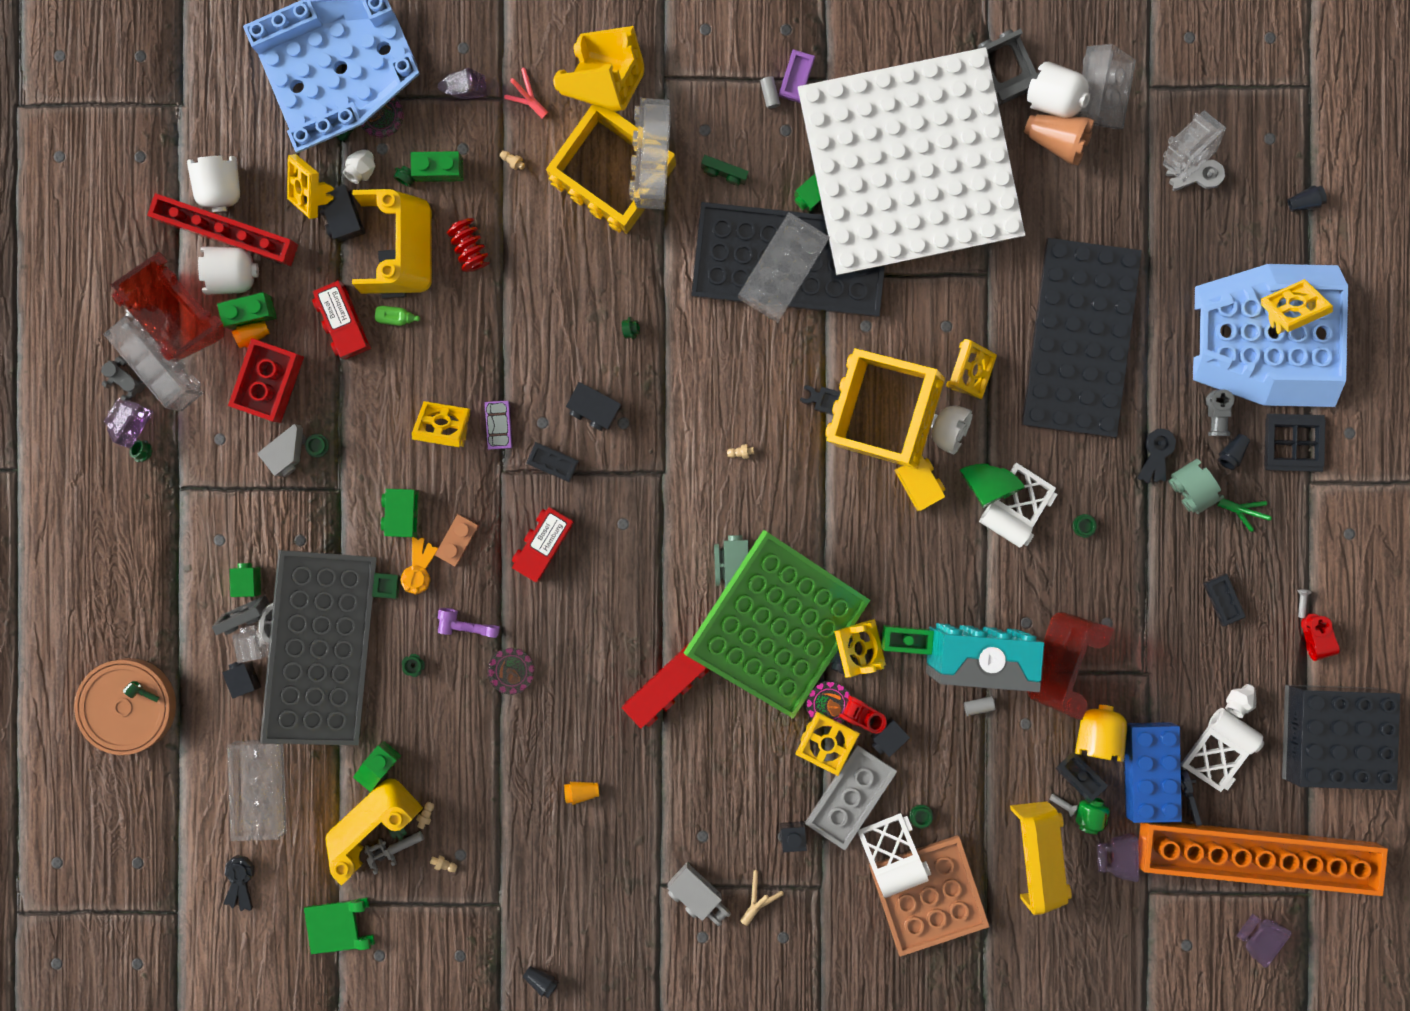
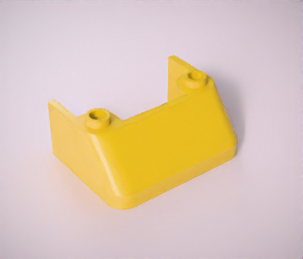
[352,189,432,294]
[1010,801,1072,915]

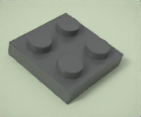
[212,595,269,635]

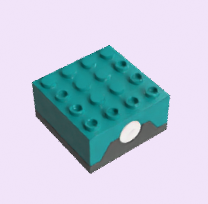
[926,623,1044,692]

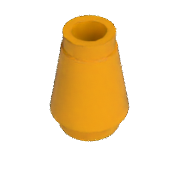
[232,321,270,349]
[564,781,599,805]

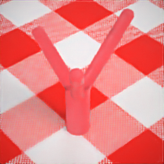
[504,68,549,119]

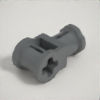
[1206,389,1234,436]

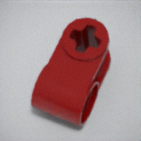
[1301,613,1340,661]
[838,695,887,734]

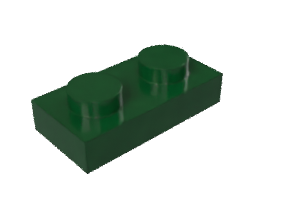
[701,154,749,186]

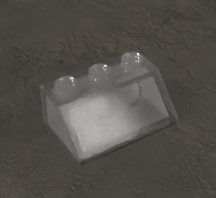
[1075,44,1136,130]

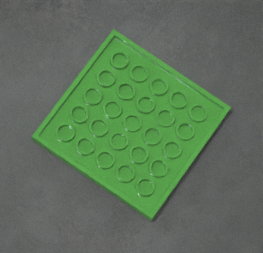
[683,530,870,718]

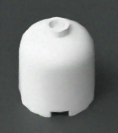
[1027,62,1090,118]
[187,156,240,213]
[198,246,259,295]

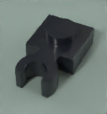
[800,385,841,416]

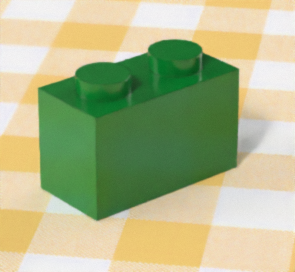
[411,151,463,182]
[217,292,277,330]
[381,489,419,537]
[881,625,934,655]

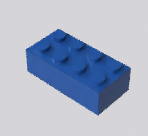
[1125,722,1182,823]

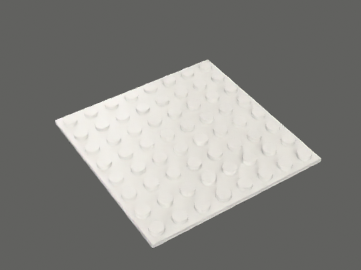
[798,47,1025,275]

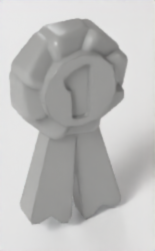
[1166,160,1225,191]

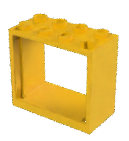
[546,105,676,234]
[825,348,945,470]

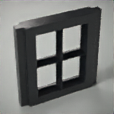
[1264,414,1326,472]

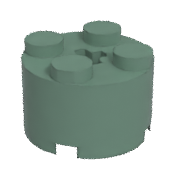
[1168,459,1224,514]

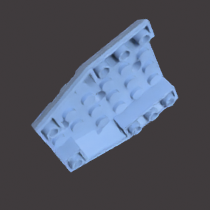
[243,0,419,153]
[1193,264,1348,407]

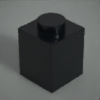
[222,660,261,699]
[871,717,910,757]
[780,821,807,853]

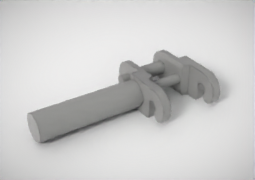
[364,831,424,875]

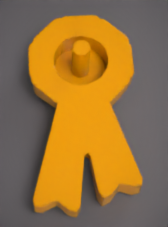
[400,537,438,595]

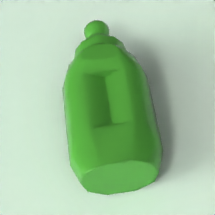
[375,306,420,326]

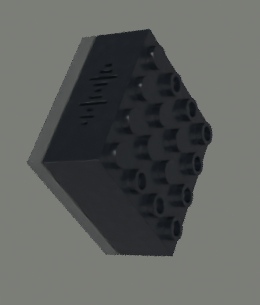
[1282,685,1400,790]

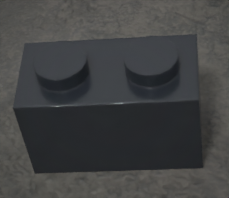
[318,184,366,243]
[566,382,622,432]

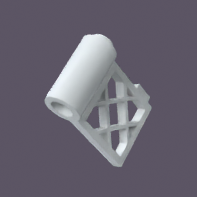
[979,463,1057,548]
[1181,708,1264,792]
[858,813,931,899]

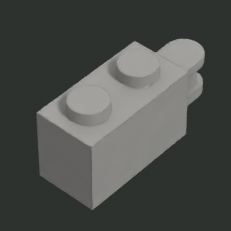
[667,862,731,927]

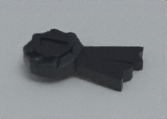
[1137,429,1176,483]
[1181,768,1202,826]
[224,855,254,911]

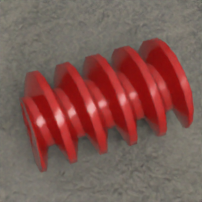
[447,218,490,272]

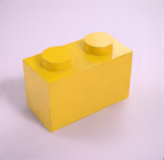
[895,456,945,511]

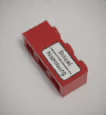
[312,280,371,360]
[511,507,575,583]

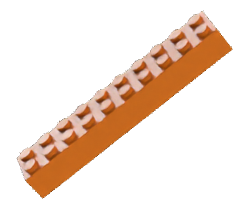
[1136,822,1388,896]

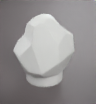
[343,150,375,184]
[1225,684,1256,718]

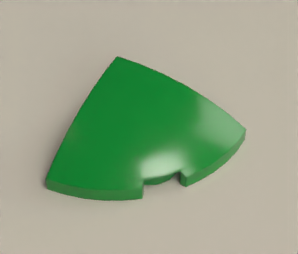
[959,464,1025,508]

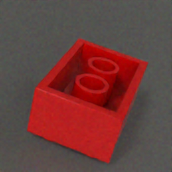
[228,338,304,423]

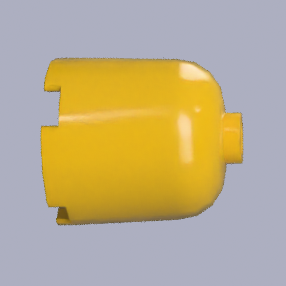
[1075,704,1127,762]

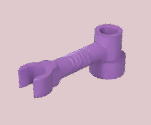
[438,608,500,638]

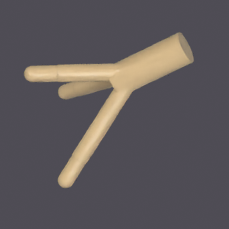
[740,870,784,926]

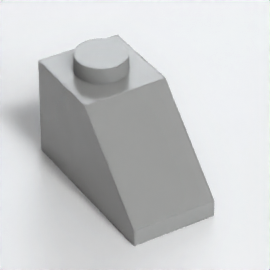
[257,424,303,477]

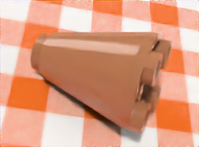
[1024,114,1095,166]

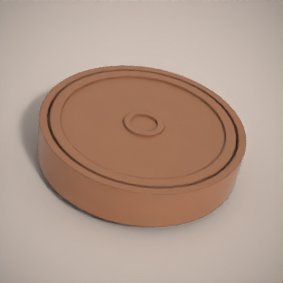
[74,658,176,755]

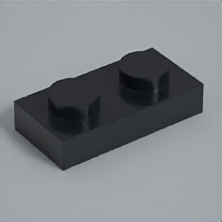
[1055,751,1108,803]

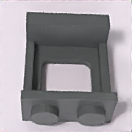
[978,29,1040,106]

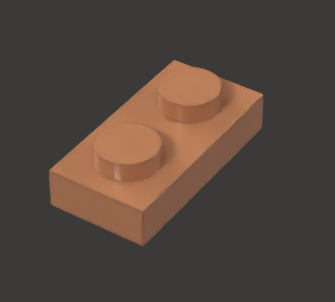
[435,514,480,567]

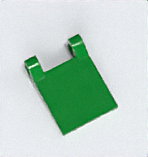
[304,897,375,954]

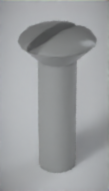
[1297,589,1312,618]
[1049,794,1078,817]

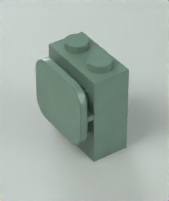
[714,535,748,588]

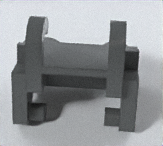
[101,356,151,403]

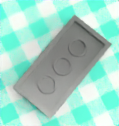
[805,744,897,850]

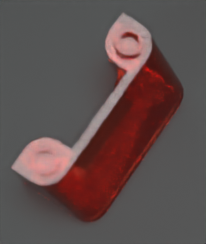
[110,252,224,362]
[1027,612,1114,720]

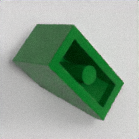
[353,741,402,792]

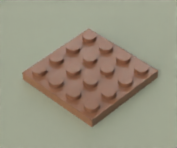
[869,835,989,957]

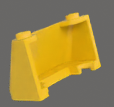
[553,26,644,111]
[325,778,423,886]

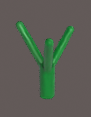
[1217,499,1272,532]

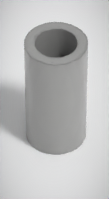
[760,76,780,109]
[964,696,995,716]

